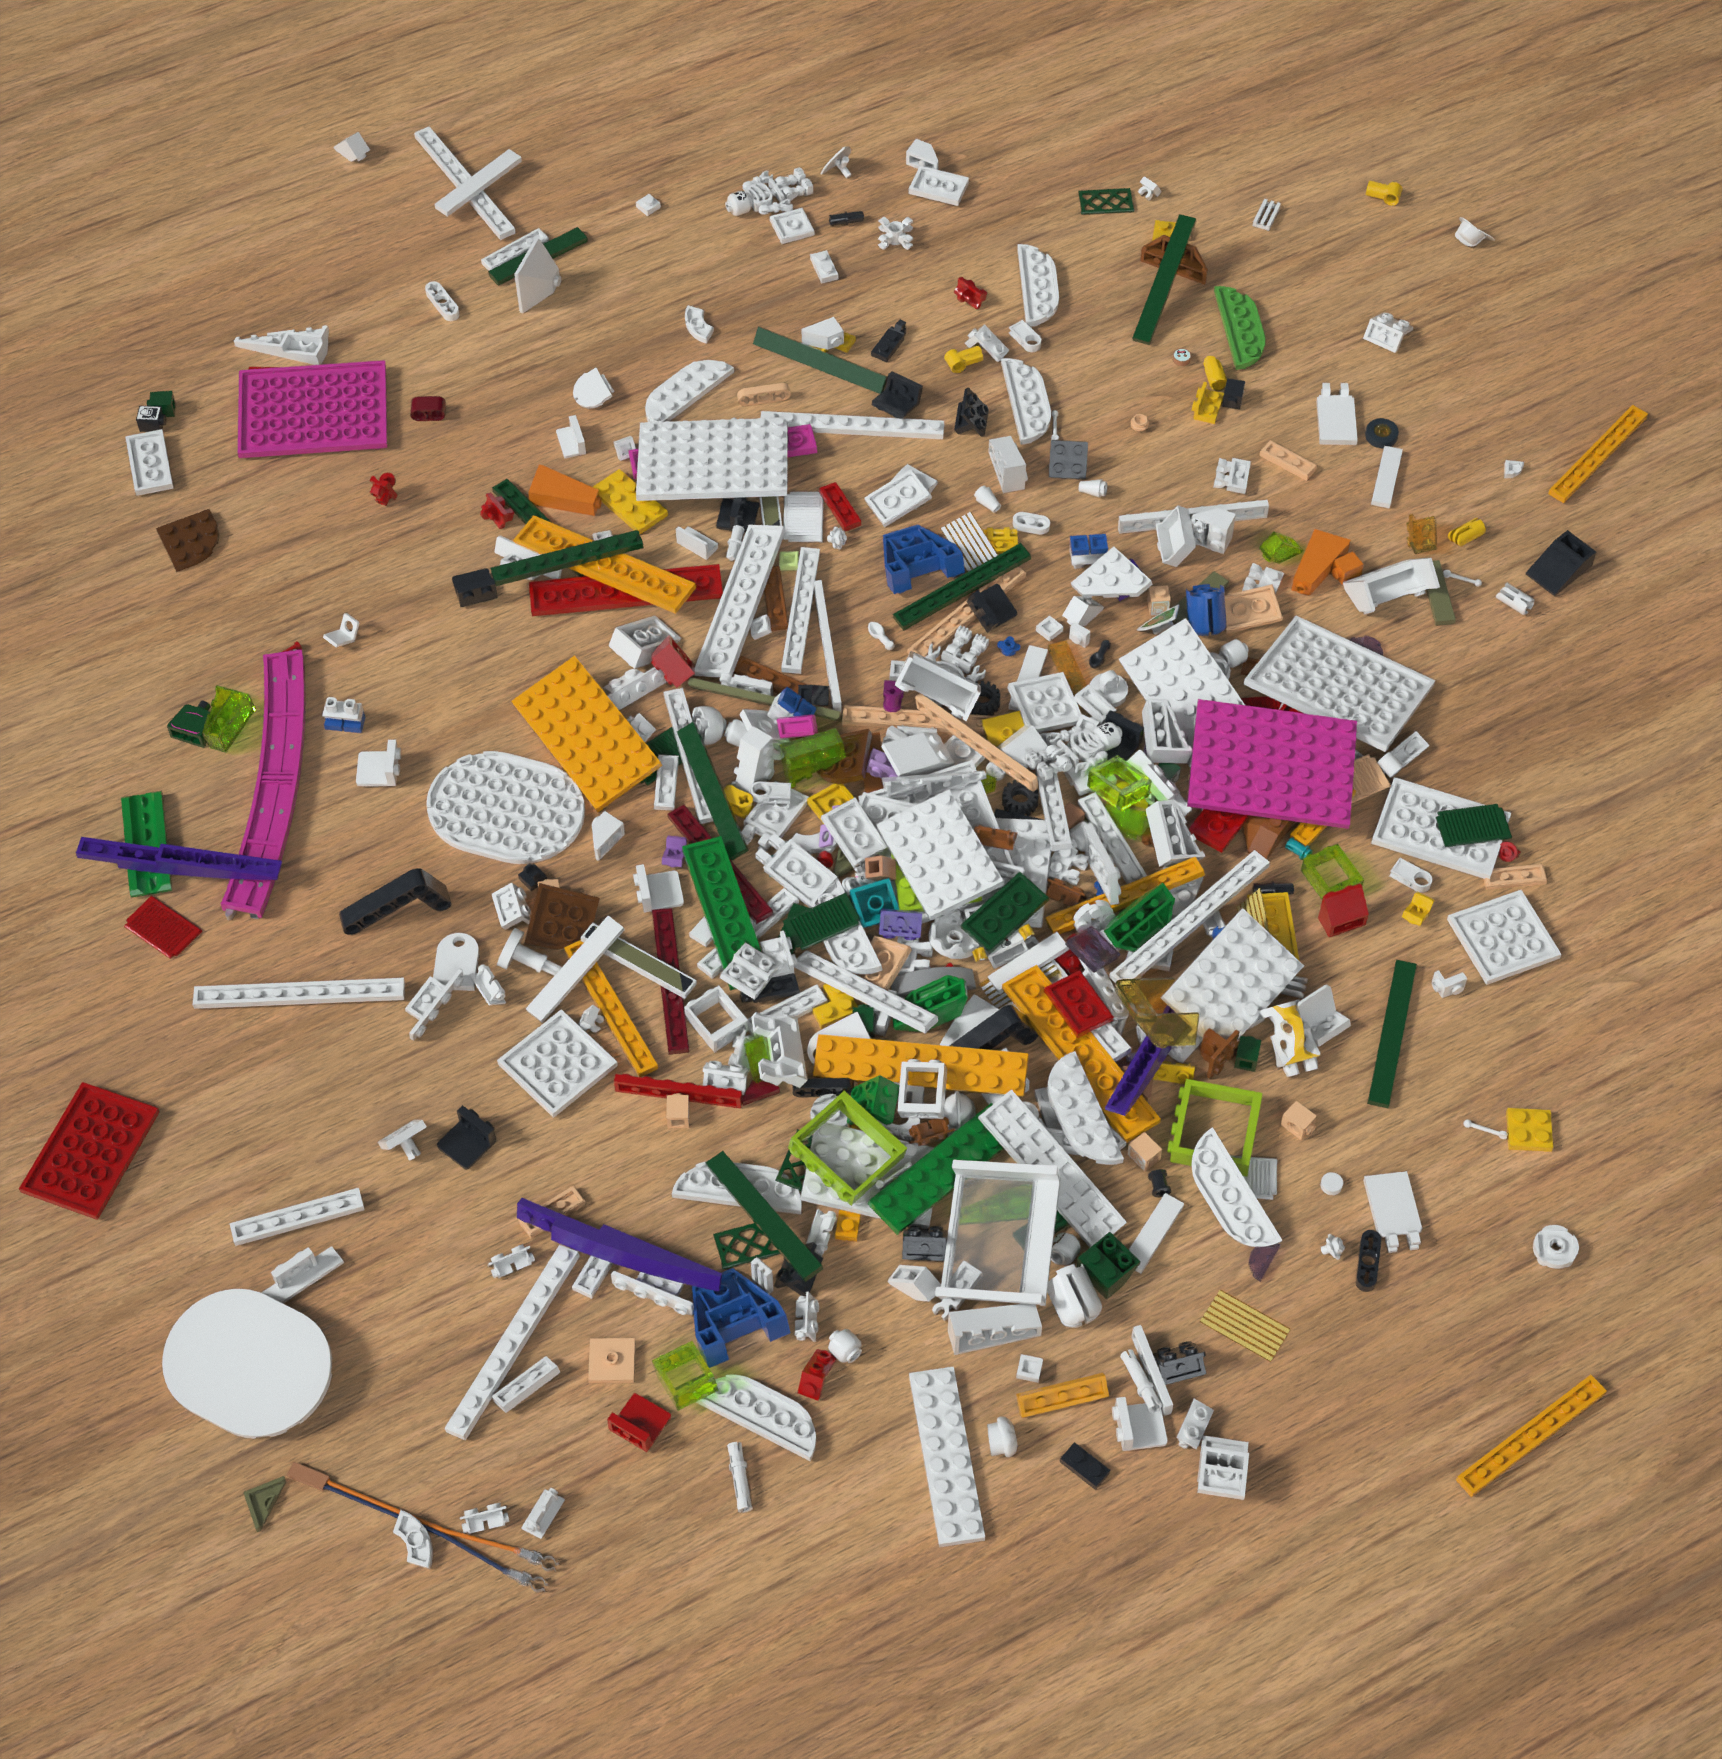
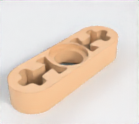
[737,383,791,406]

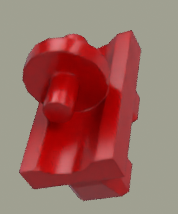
[954,277,987,310]
[370,472,398,506]
[480,492,514,529]

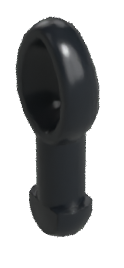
[1089,640,1111,669]

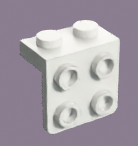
[356,740,401,786]
[633,864,684,913]
[1296,985,1351,1047]
[1112,1397,1167,1451]

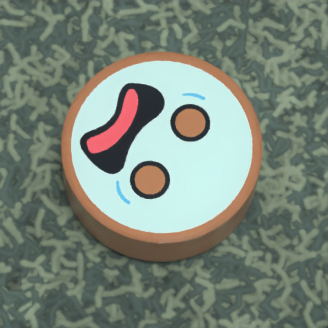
[1173,348,1191,366]

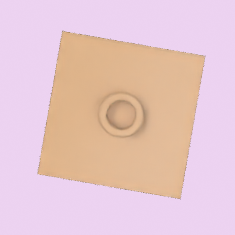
[588,1338,635,1383]

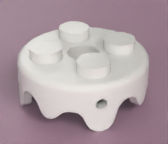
[928,909,979,959]

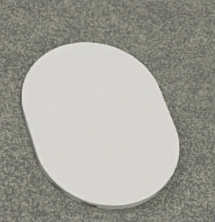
[426,751,585,864]
[162,1289,333,1439]

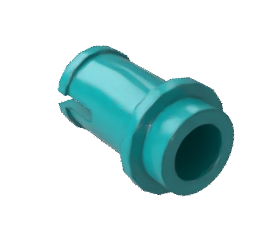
[1285,837,1313,860]

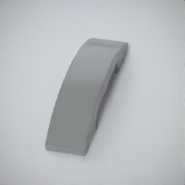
[891,967,976,998]

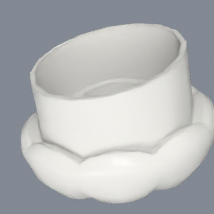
[987,1417,1018,1457]

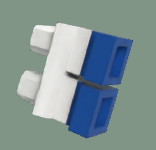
[1070,534,1108,569]
[767,686,817,720]
[322,697,366,733]

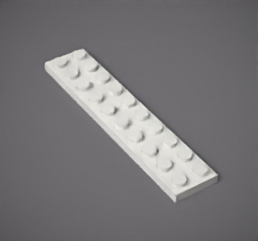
[695,525,786,677]

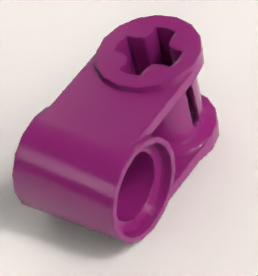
[883,680,904,712]

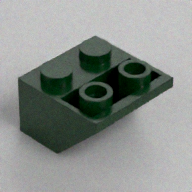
[1076,1232,1141,1300]

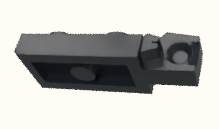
[871,319,906,362]
[740,973,800,1003]

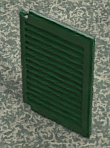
[640,727,682,786]
[1435,804,1512,848]
[783,893,860,950]

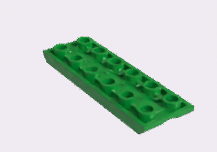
[121,791,172,898]

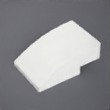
[940,994,1000,1046]

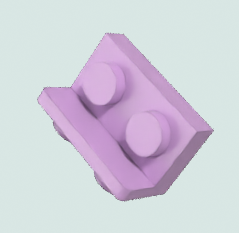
[866,748,898,778]

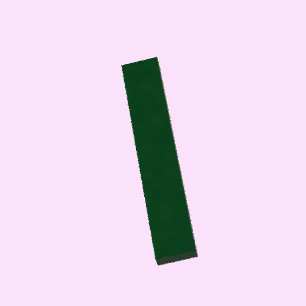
[488,227,588,286]

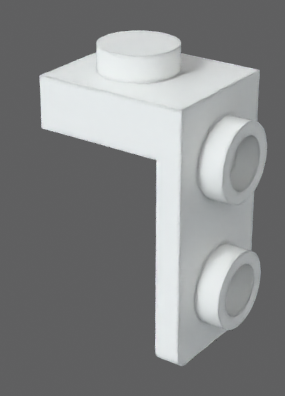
[965,324,1009,362]

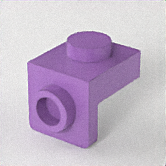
[662,835,687,867]

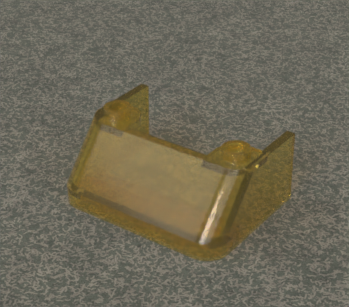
[1115,978,1199,1048]

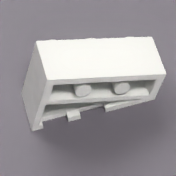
[988,436,1028,493]
[1142,699,1193,763]
[731,726,775,794]
[1146,800,1206,867]

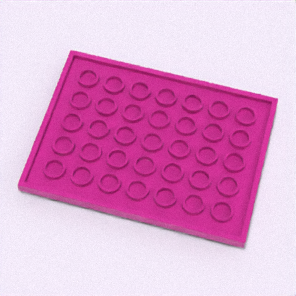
[238,360,388,458]
[1187,699,1357,829]

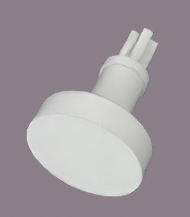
[497,928,562,976]

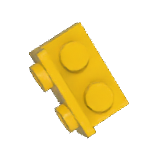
[1191,382,1224,424]

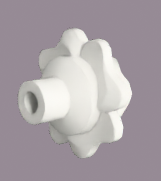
[827,526,847,550]
[1321,1234,1345,1260]

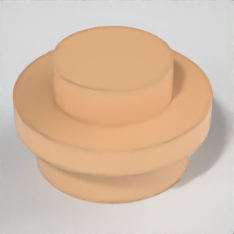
[1130,414,1149,431]

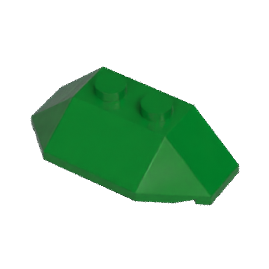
[1104,883,1175,952]
[892,975,968,1032]

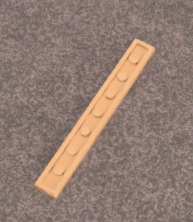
[907,567,1026,657]
[915,693,1038,792]
[842,705,996,735]

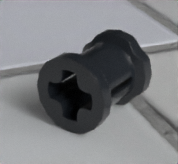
[1148,1169,1172,1198]

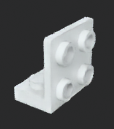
[1363,312,1414,353]

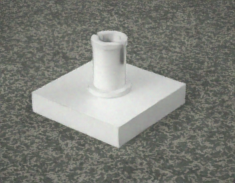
[378,1120,426,1160]

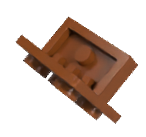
[1200,1028,1240,1079]

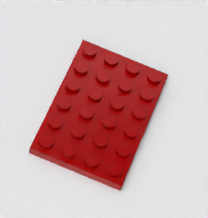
[19,1082,160,1220]

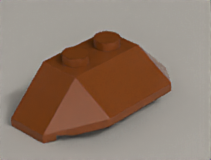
[1140,235,1208,285]
[1242,815,1295,859]

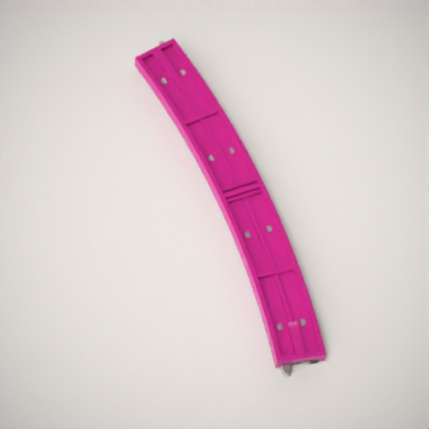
[221,649,306,920]

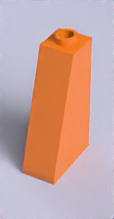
[528,464,602,516]
[1291,529,1351,596]

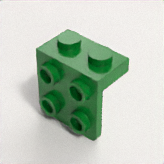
[847,1075,900,1125]

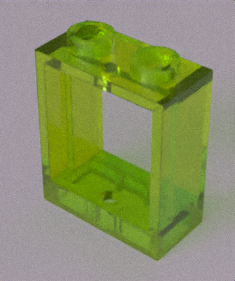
[1087,755,1152,811]
[1301,844,1364,899]
[652,1341,719,1411]

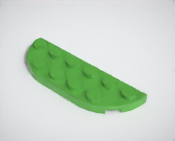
[1214,286,1265,370]

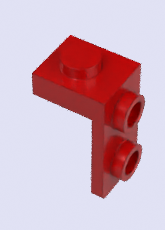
[797,1349,837,1401]

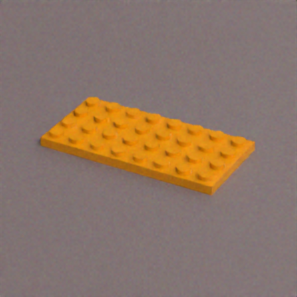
[511,655,662,812]

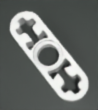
[425,281,459,321]

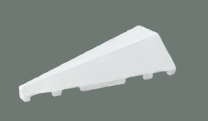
[234,325,329,365]

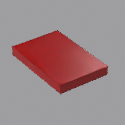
[1044,970,1114,1038]

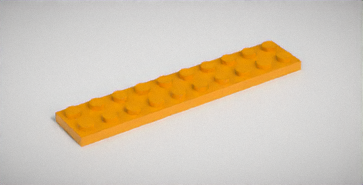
[513,515,696,614]
[1002,965,1161,1143]
[813,1034,1029,1097]

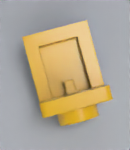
[1402,891,1434,926]

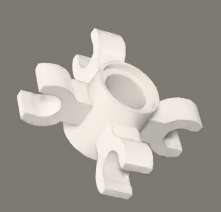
[878,217,913,250]

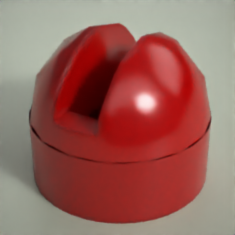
[817,851,833,868]

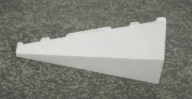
[882,771,987,799]

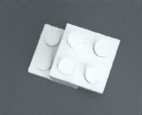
[1197,1436,1249,1500]

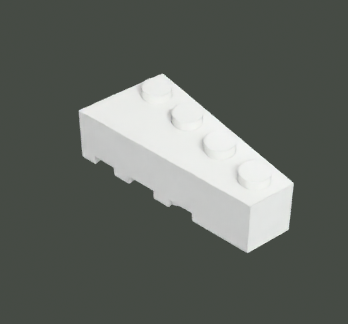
[948,1303,1042,1355]

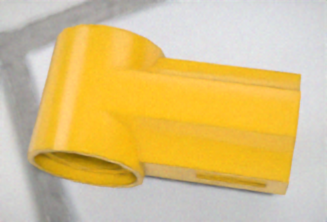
[1365,180,1403,206]
[944,346,983,373]

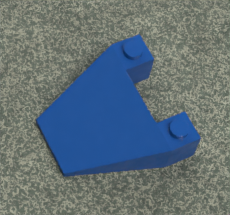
[883,524,965,594]
[692,1268,791,1369]

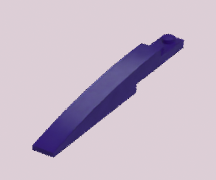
[76,837,282,880]
[1105,1005,1186,1116]
[517,1198,722,1292]

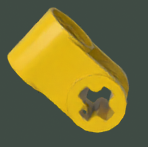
[723,785,754,819]

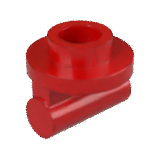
[1498,841,1521,862]

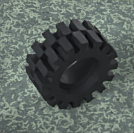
[971,681,1000,716]
[1002,780,1039,816]

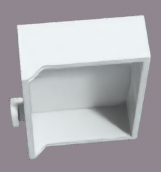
[1155,505,1196,567]

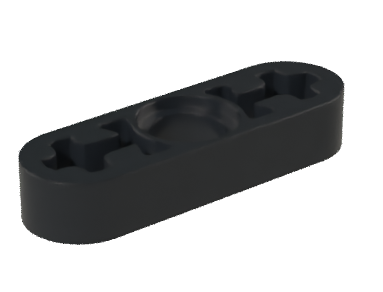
[792,1078,854,1098]
[1356,1230,1381,1292]

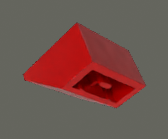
[1318,883,1369,937]

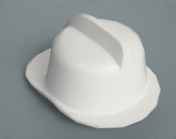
[1455,217,1495,246]
[944,1091,976,1137]

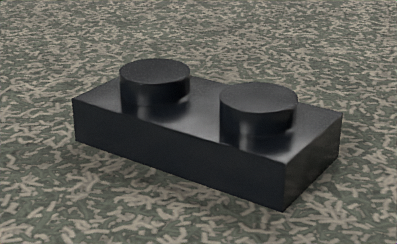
[1060,1442,1110,1490]

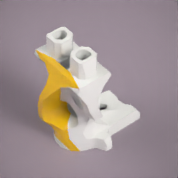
[1260,1000,1320,1077]

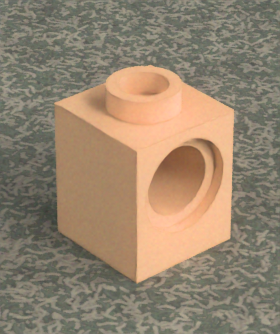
[1281,1101,1317,1140]

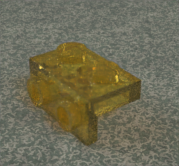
[1406,514,1437,554]

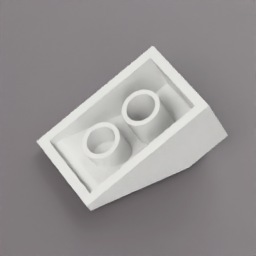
[609,616,681,669]
[881,732,955,776]

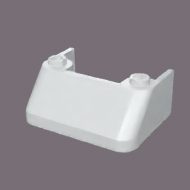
[1343,558,1440,614]
[895,651,981,721]

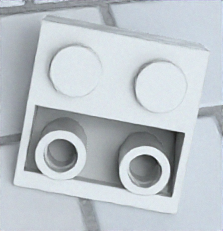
[1191,508,1236,554]

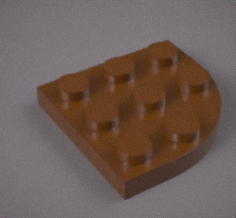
[156,509,219,572]
[812,729,872,784]
[524,883,600,950]

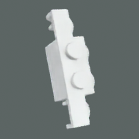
[751,1012,807,1088]

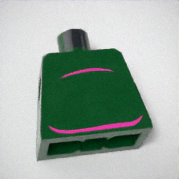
[167,700,214,748]

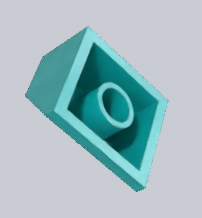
[849,878,900,928]

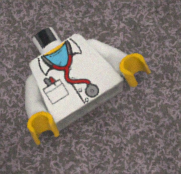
[972,924,1035,969]

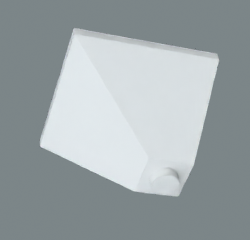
[515,237,561,313]

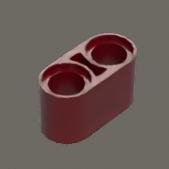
[410,396,446,421]

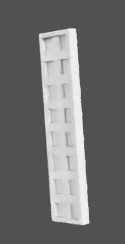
[978,1089,1127,1247]
[909,1367,985,1547]

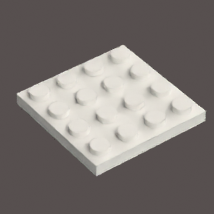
[1447,890,1561,985]
[497,1009,618,1118]

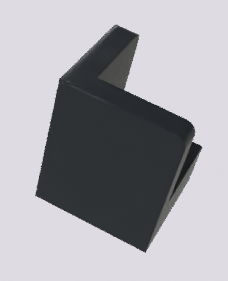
[798,685,829,706]

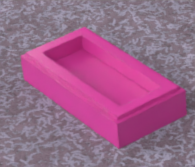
[777,715,818,738]

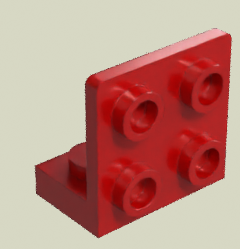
[607,1393,671,1452]

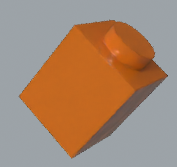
[1332,551,1364,585]

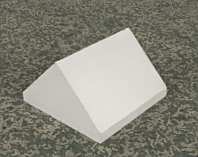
[997,725,1048,768]

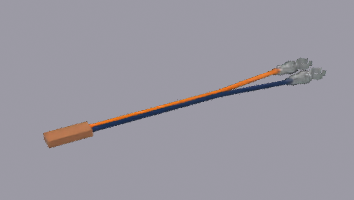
[287,1462,559,1592]

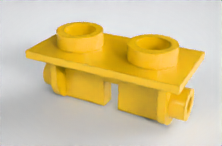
[1153,1061,1195,1084]

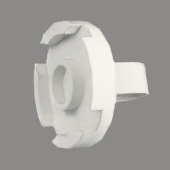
[1090,670,1128,708]

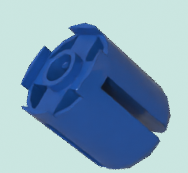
[1186,584,1227,636]

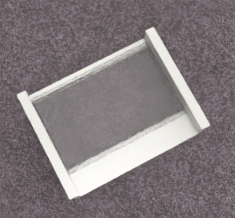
[935,1160,1061,1306]

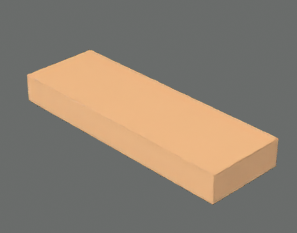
[1260,440,1317,481]
[1483,864,1547,890]
[518,1185,586,1239]

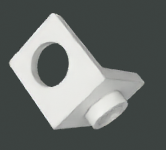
[323,613,360,647]

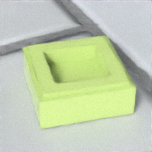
[779,551,799,571]

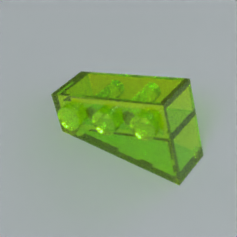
[202,685,256,753]
[779,728,846,789]

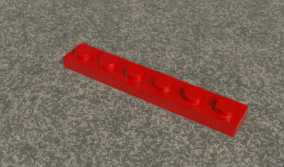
[614,1074,742,1109]

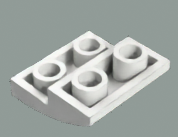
[720,943,780,1000]

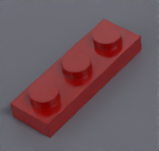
[819,482,862,532]

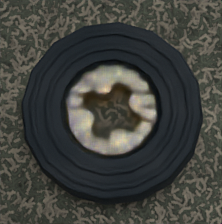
[1365,418,1399,449]

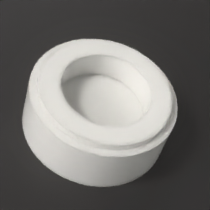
[1320,1172,1343,1195]

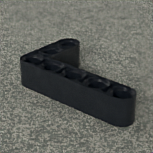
[339,868,451,935]
[949,1005,1039,1050]

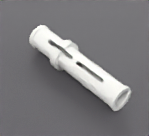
[1120,1349,1162,1412]
[727,1442,753,1513]

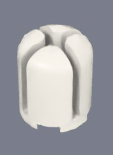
[1047,1264,1102,1328]

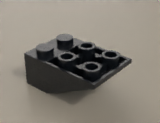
[1526,530,1597,596]

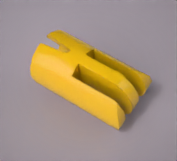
[1203,356,1227,391]
[1448,518,1486,547]

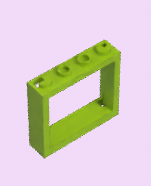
[1167,1079,1263,1177]
[788,1091,907,1206]

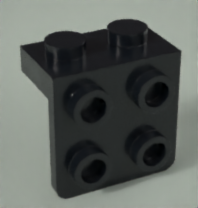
[871,371,923,419]
[452,568,498,607]
[966,584,1017,633]
[1105,710,1144,767]
[437,1105,497,1170]

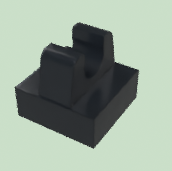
[518,863,547,892]

